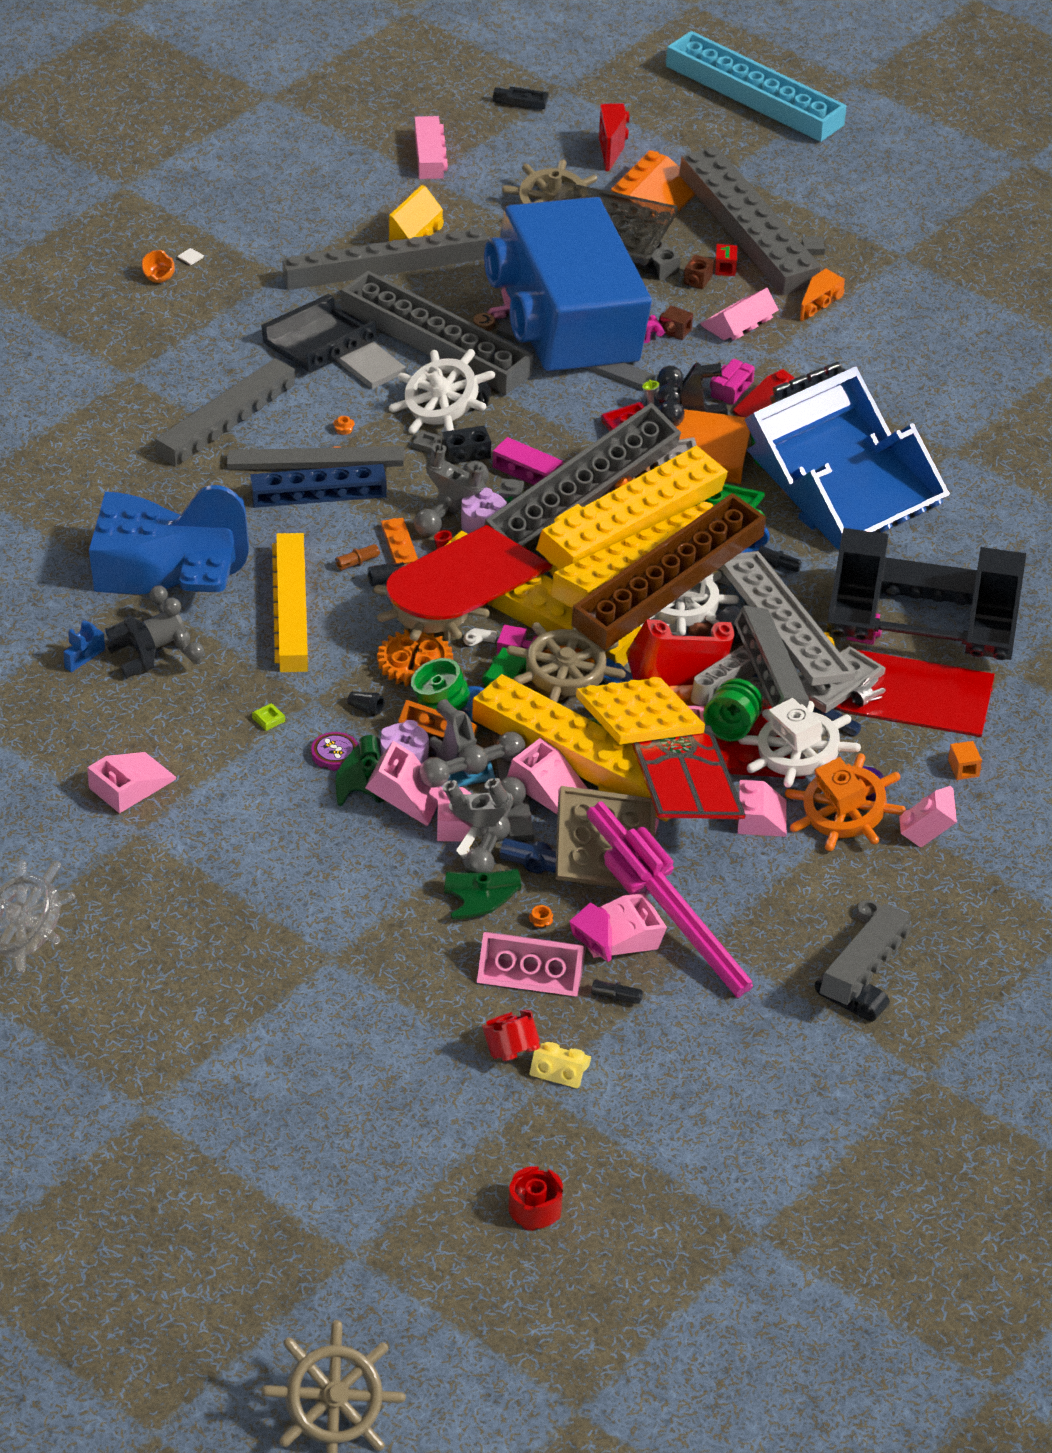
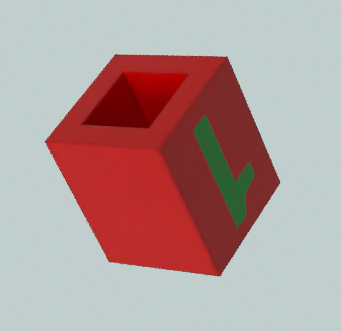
[715,244,737,276]

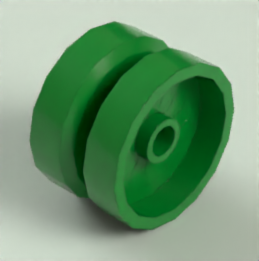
[411,658,470,711]

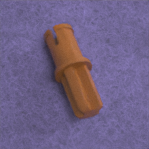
[335,544,380,571]

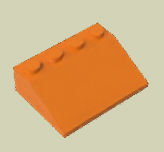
[610,150,696,228]

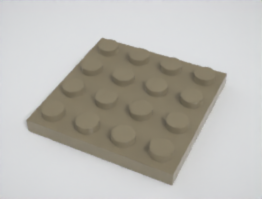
[555,786,656,889]

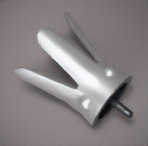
[851,677,886,707]

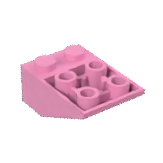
[507,738,588,815]
[366,741,438,826]
[87,752,176,813]
[587,893,667,958]

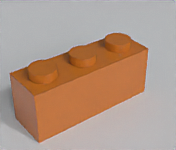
[398,700,478,739]

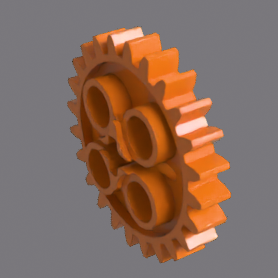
[377,629,453,687]

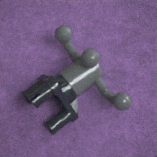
[105,585,204,679]

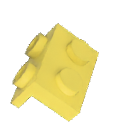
[530,1042,591,1088]

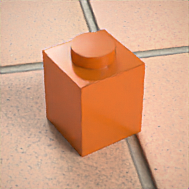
[948,741,982,780]

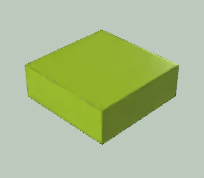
[252,703,285,731]

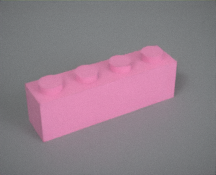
[415,116,447,179]

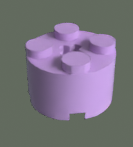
[461,488,506,534]
[381,720,429,764]

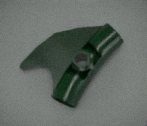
[336,735,386,806]
[444,869,522,920]

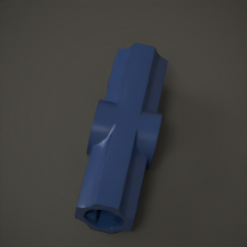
[499,838,556,874]

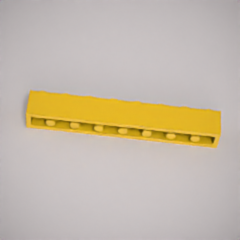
[272,533,308,672]

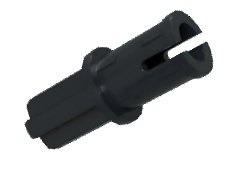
[758,546,802,572]
[591,979,643,1004]

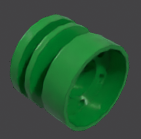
[703,679,763,741]

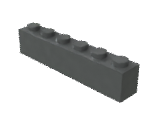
[734,605,809,708]
[820,903,912,1005]

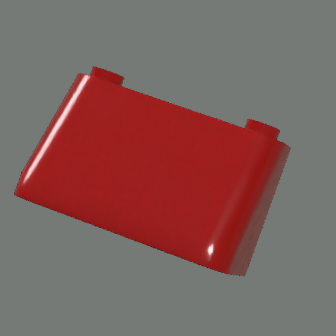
[626,619,734,686]

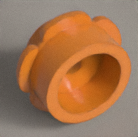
[333,416,355,435]
[529,905,553,928]

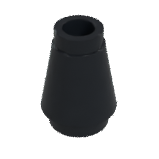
[348,691,384,716]

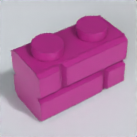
[710,358,755,405]

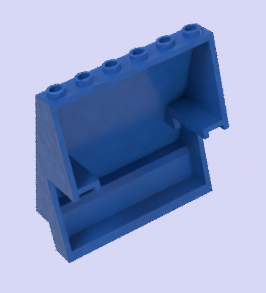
[744,367,949,549]

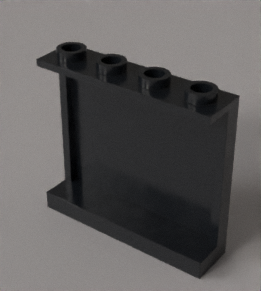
[261,294,377,372]

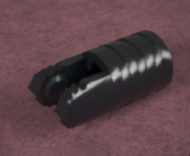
[367,562,405,587]

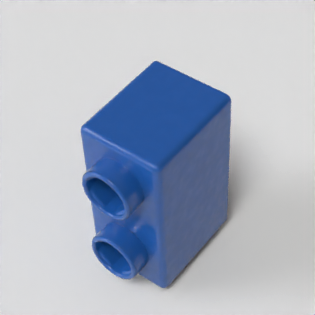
[484,197,652,371]

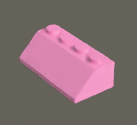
[477,932,586,996]

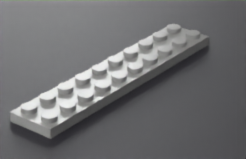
[720,551,855,686]

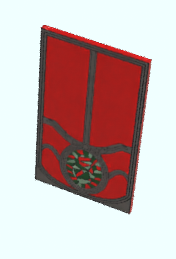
[632,725,746,819]

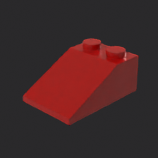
[598,103,629,171]
[733,369,795,418]

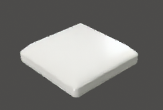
[178,248,203,265]

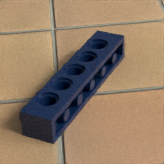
[250,464,387,508]

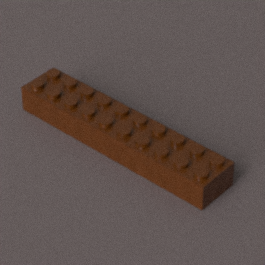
[571,493,766,650]

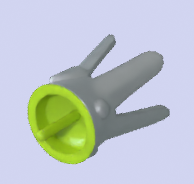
[642,379,660,407]

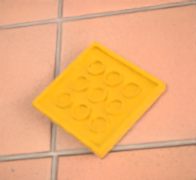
[576,677,705,745]

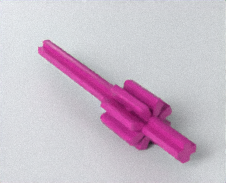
[586,801,753,998]

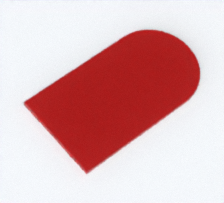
[386,525,553,620]
[834,650,995,737]

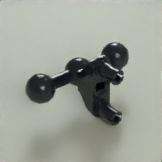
[657,362,728,427]

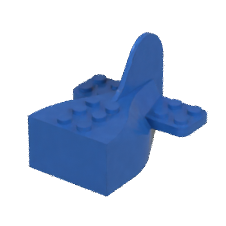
[89,485,249,594]

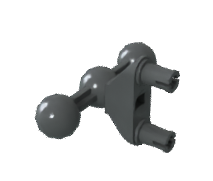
[414,443,489,537]
[419,699,526,788]
[442,777,526,873]

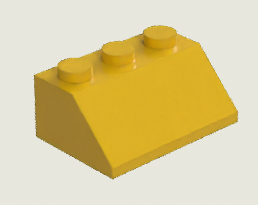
[389,185,444,242]

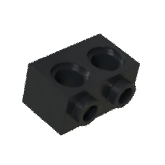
[442,425,491,464]

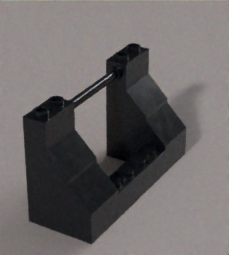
[827,528,1027,660]

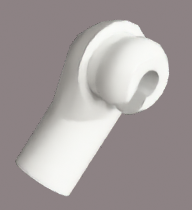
[463,628,497,646]

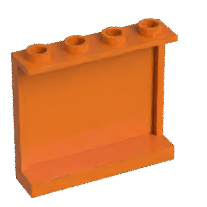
[654,409,751,484]

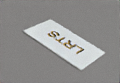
[456,825,483,859]

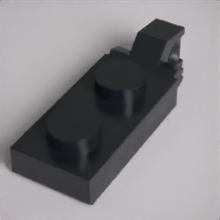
[493,86,549,110]

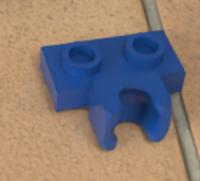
[64,620,105,672]

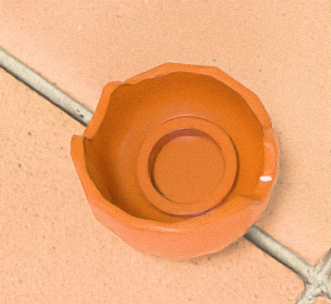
[142,250,175,283]

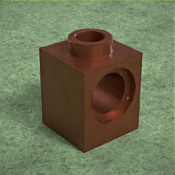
[684,254,714,289]
[659,305,693,340]

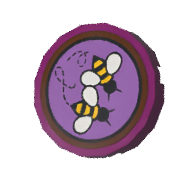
[311,732,358,771]

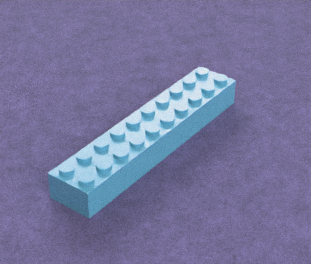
[666,31,847,142]

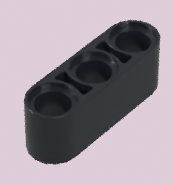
[814,972,890,1022]

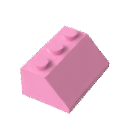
[700,288,778,340]

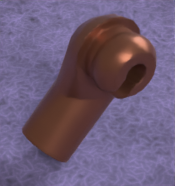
[688,621,713,637]

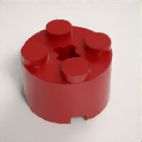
[482,1010,540,1061]
[508,1166,563,1231]

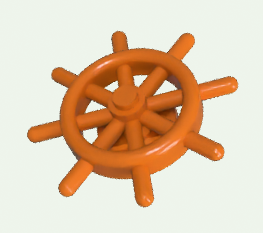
[785,753,906,852]

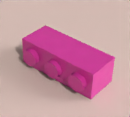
[492,437,563,485]

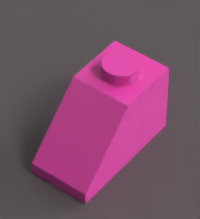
[569,902,612,962]

